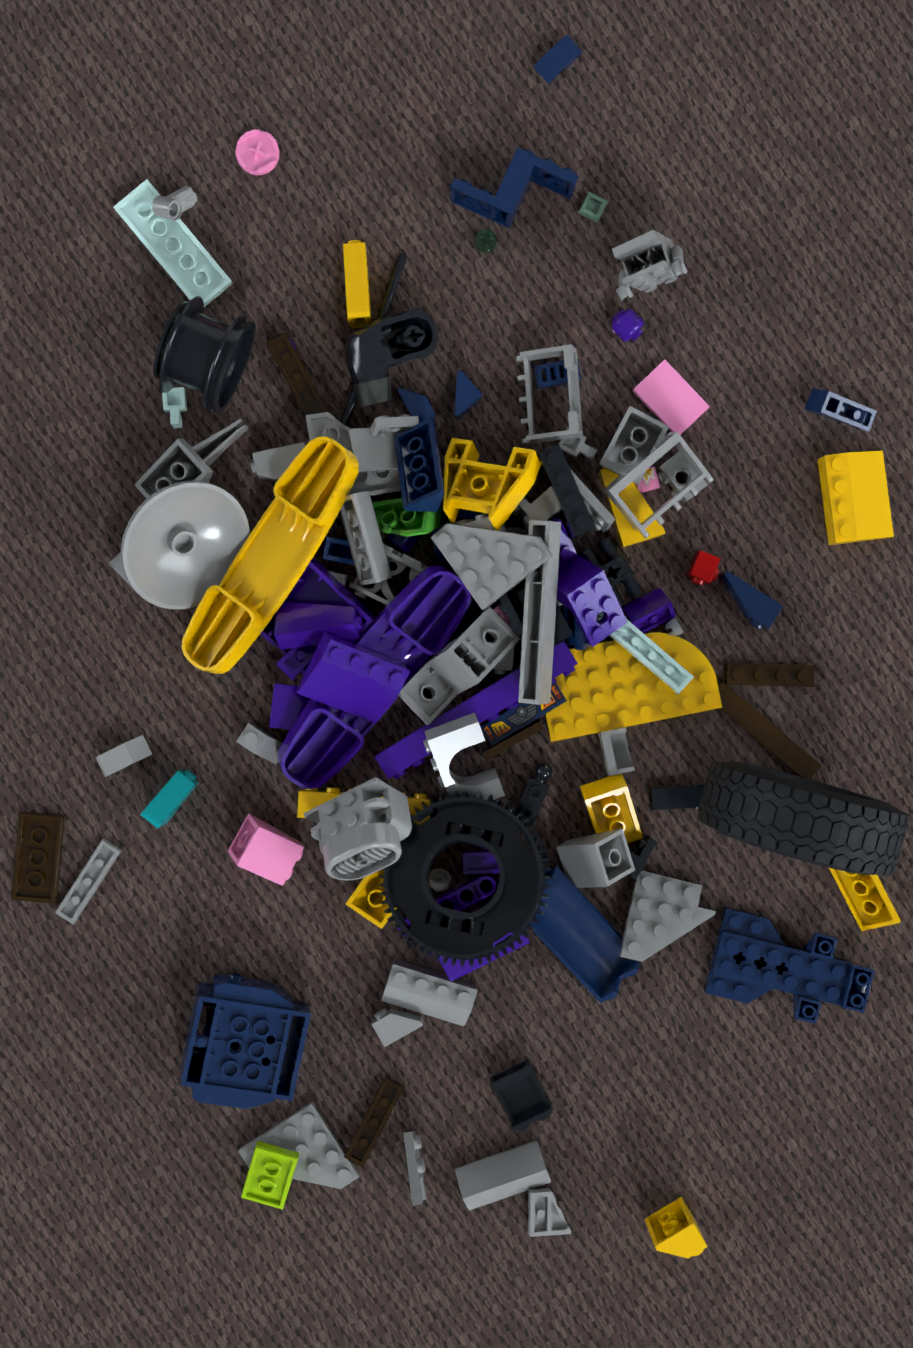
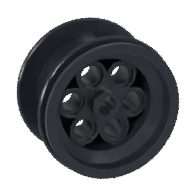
[153,296,256,414]

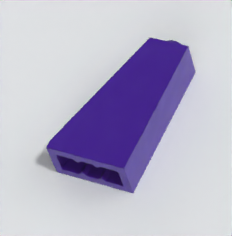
[274,602,363,650]

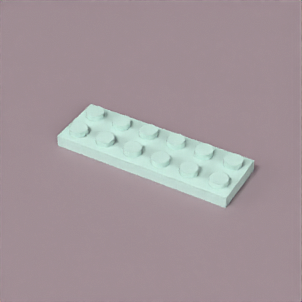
[113,179,233,307]

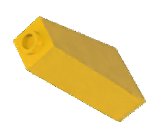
[343,240,372,329]
[598,467,665,548]

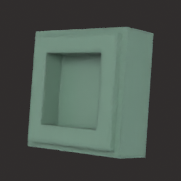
[578,192,608,223]

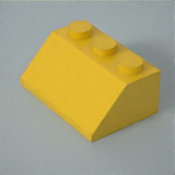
[644,1197,708,1258]

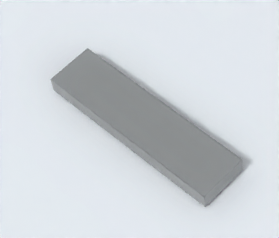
[55,838,122,924]

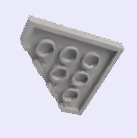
[306,412,401,496]
[431,523,553,610]
[238,1101,360,1189]

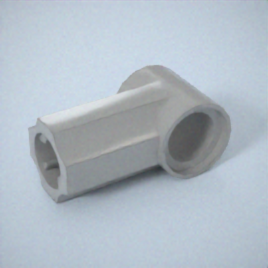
[152,186,197,221]

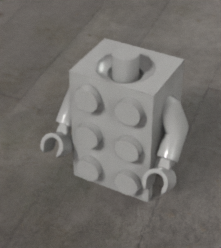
[612,230,687,302]

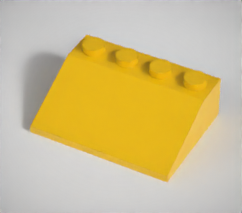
[817,451,894,545]

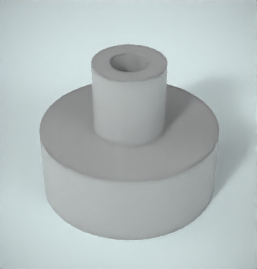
[429,868,451,892]

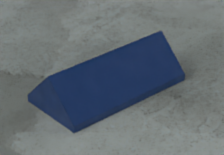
[394,418,445,512]

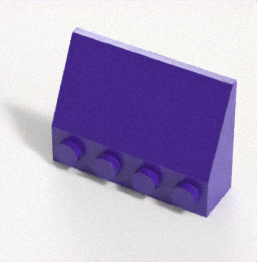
[296,632,410,723]

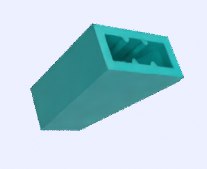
[140,769,199,829]

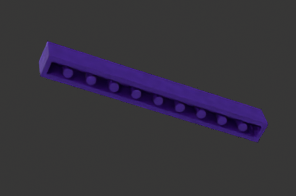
[374,641,578,779]

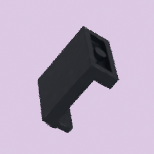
[490,1059,553,1131]

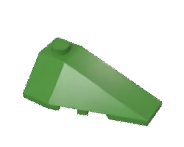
[372,498,443,537]

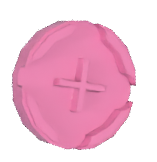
[235,129,280,175]

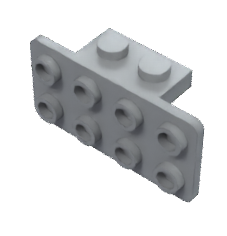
[349,414,440,472]

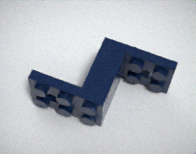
[450,148,579,229]

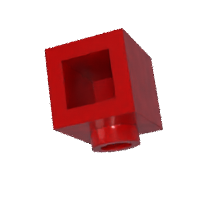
[687,550,721,586]

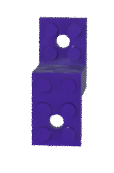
[551,517,627,647]

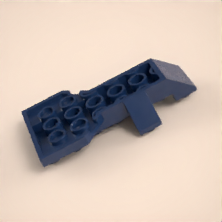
[704,907,875,1024]

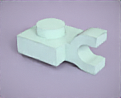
[162,387,187,429]

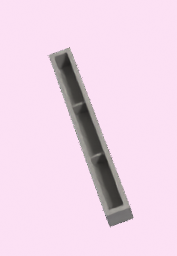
[518,520,561,705]

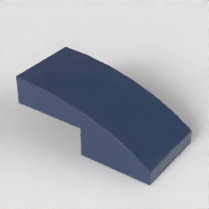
[533,35,583,84]

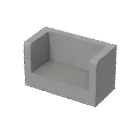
[598,727,635,776]

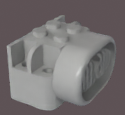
[304,777,412,881]

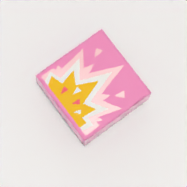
[635,466,660,493]

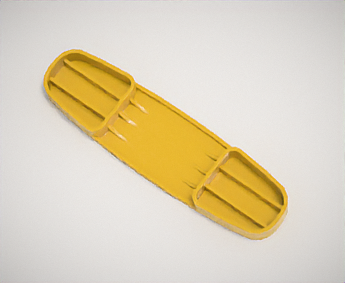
[182,436,359,674]

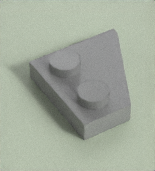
[528,1188,571,1237]

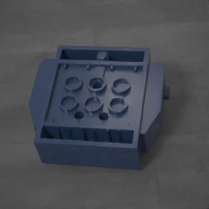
[180,973,311,1109]

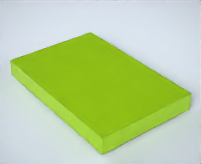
[241,1141,300,1210]

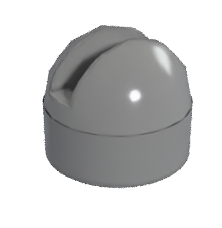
[665,617,684,636]

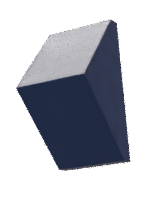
[454,371,482,419]
[322,536,355,566]

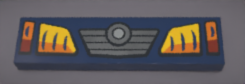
[481,682,567,746]

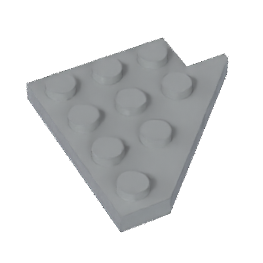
[619,870,716,962]

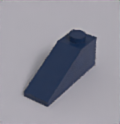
[805,388,877,432]
[721,571,783,630]

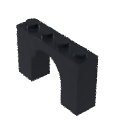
[537,444,595,540]

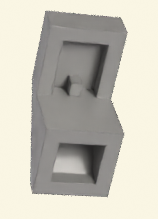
[95,735,152,777]

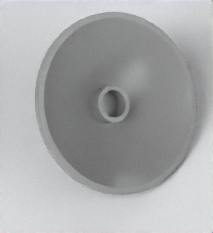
[108,481,250,609]

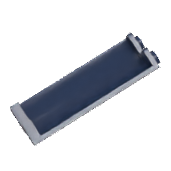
[531,866,640,1003]

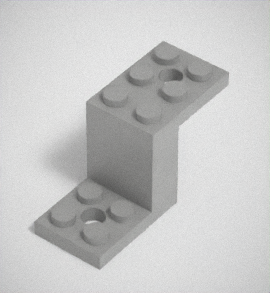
[512,469,615,533]
[398,607,520,725]

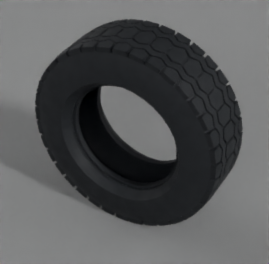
[697,761,909,876]

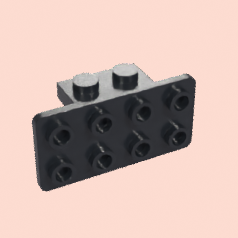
[498,577,572,645]

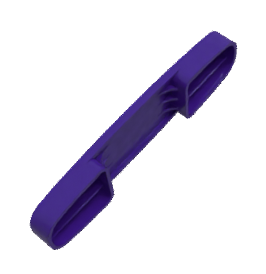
[278,566,471,789]

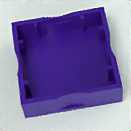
[261,558,376,675]

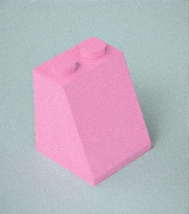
[228,813,304,886]

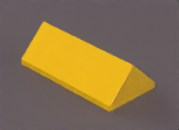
[829,868,901,931]
[346,870,396,929]

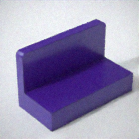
[622,588,676,633]

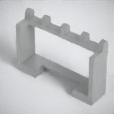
[516,344,583,444]
[603,432,713,538]

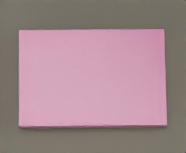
[633,360,710,435]

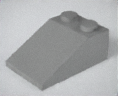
[599,406,669,485]

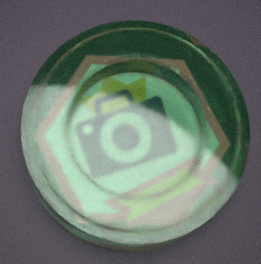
[475,229,497,253]

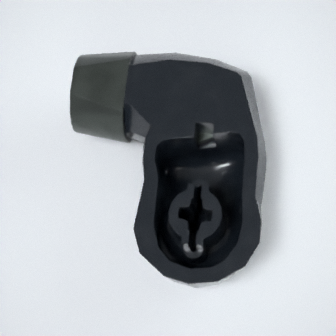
[345,309,438,407]

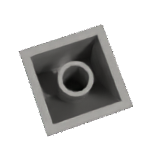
[557,829,635,888]

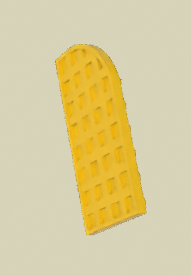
[545,632,722,742]

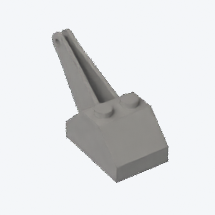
[135,419,249,498]

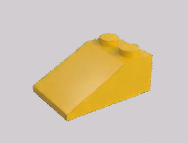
[580,773,643,843]

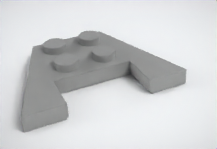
[403,1131,427,1206]

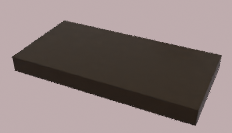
[12,812,65,904]

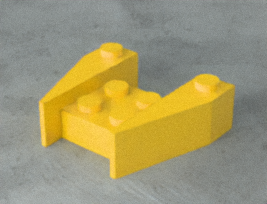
[443,438,541,531]

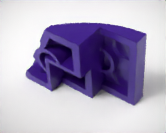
[269,683,311,730]

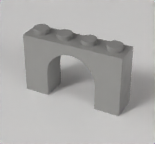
[423,712,505,800]

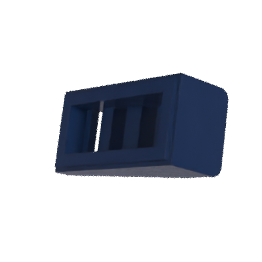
[533,358,581,389]

